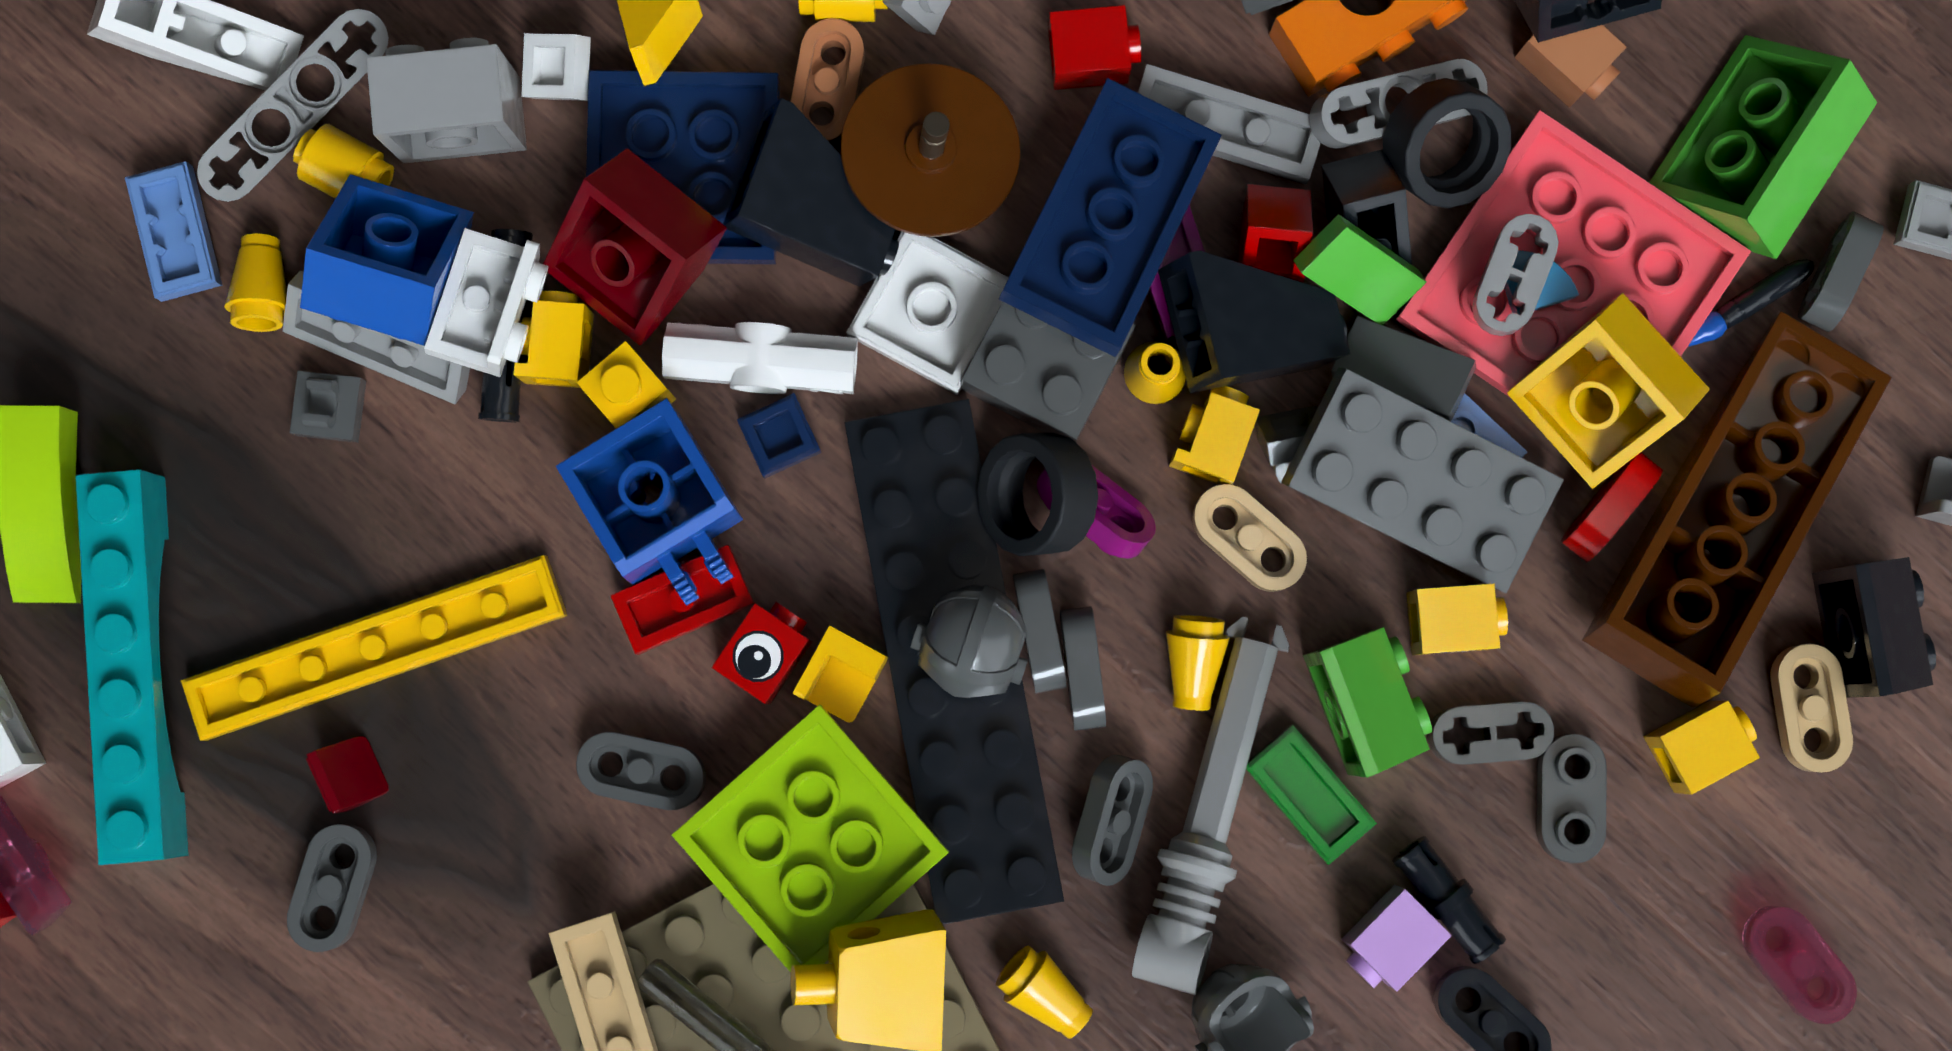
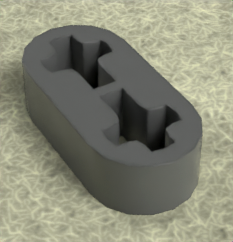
[1798,211,1884,332]
[1013,568,1067,694]
[1060,606,1106,731]
[1427,702,1554,765]

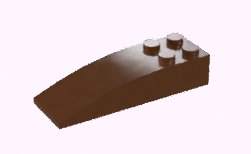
[1582,311,1892,708]

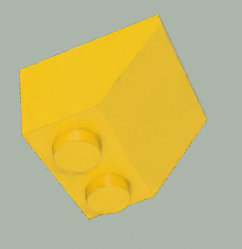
[1507,293,1710,489]

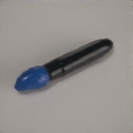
[1688,259,1815,347]

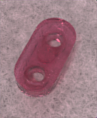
[1742,906,1857,1024]

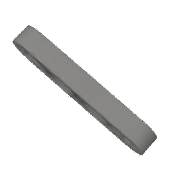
[197,9,389,202]

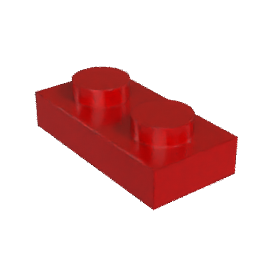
[610,545,755,655]

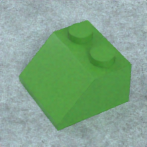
[1303,627,1432,778]

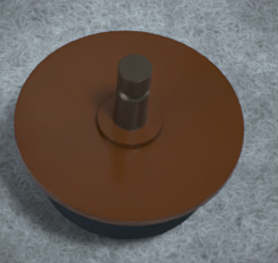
[841,63,1020,237]

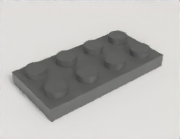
[1281,367,1564,593]

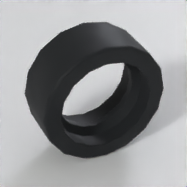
[1383,78,1511,208]
[977,433,1098,556]

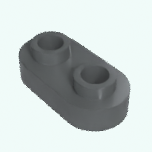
[576,732,706,810]
[1536,734,1607,863]
[1072,755,1153,886]
[287,824,377,952]

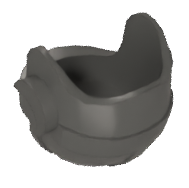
[910,584,1028,698]
[1191,964,1314,1051]

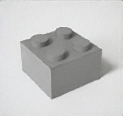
[366,38,527,164]

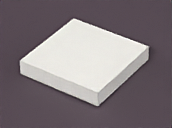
[846,232,1009,395]

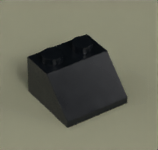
[1812,557,1936,698]

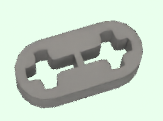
[1472,214,1559,336]

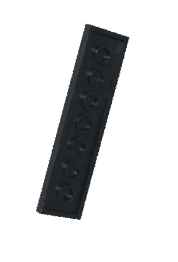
[844,399,1064,925]

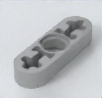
[1309,59,1488,149]

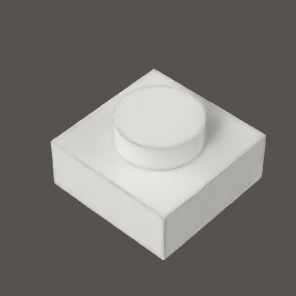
[521,33,591,101]

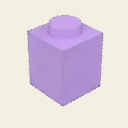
[1341,885,1452,991]

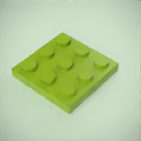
[672,705,949,973]

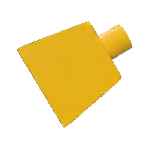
[790,909,946,1051]

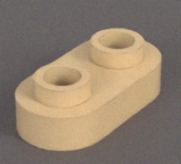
[1192,484,1307,592]
[1770,644,1853,773]

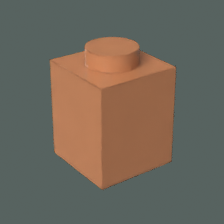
[1514,25,1627,108]

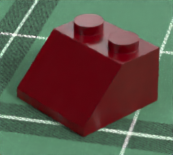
[543,148,727,346]

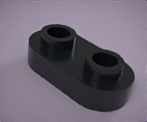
[1433,966,1552,1051]

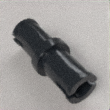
[1392,836,1506,964]

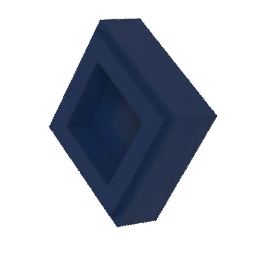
[737,393,822,479]

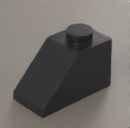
[1321,149,1412,265]

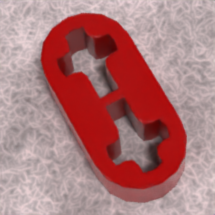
[1561,452,1664,563]

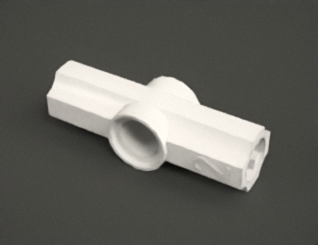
[662,322,858,394]

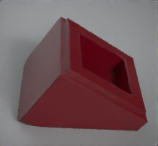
[306,736,389,813]

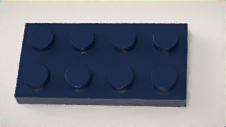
[999,78,1222,357]

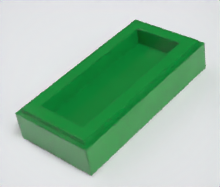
[1246,725,1377,865]

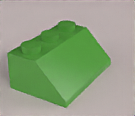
[1649,35,1877,259]

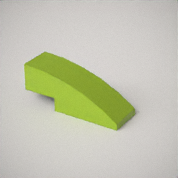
[0,405,82,603]

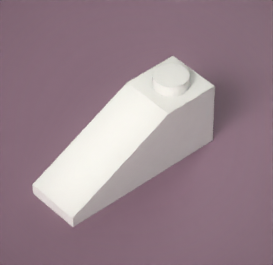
[87,0,304,90]

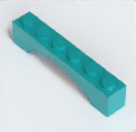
[76,470,189,865]

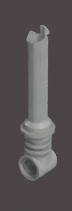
[1132,617,1290,995]

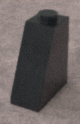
[723,98,899,287]
[1158,251,1351,393]

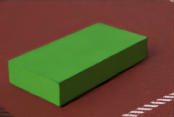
[1293,214,1427,325]

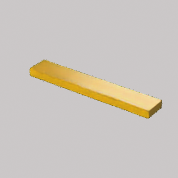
[181,555,568,741]

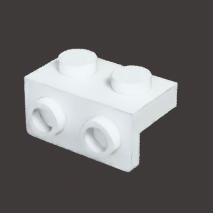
[424,228,548,377]

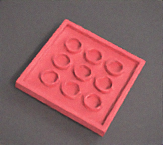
[1396,110,1751,397]

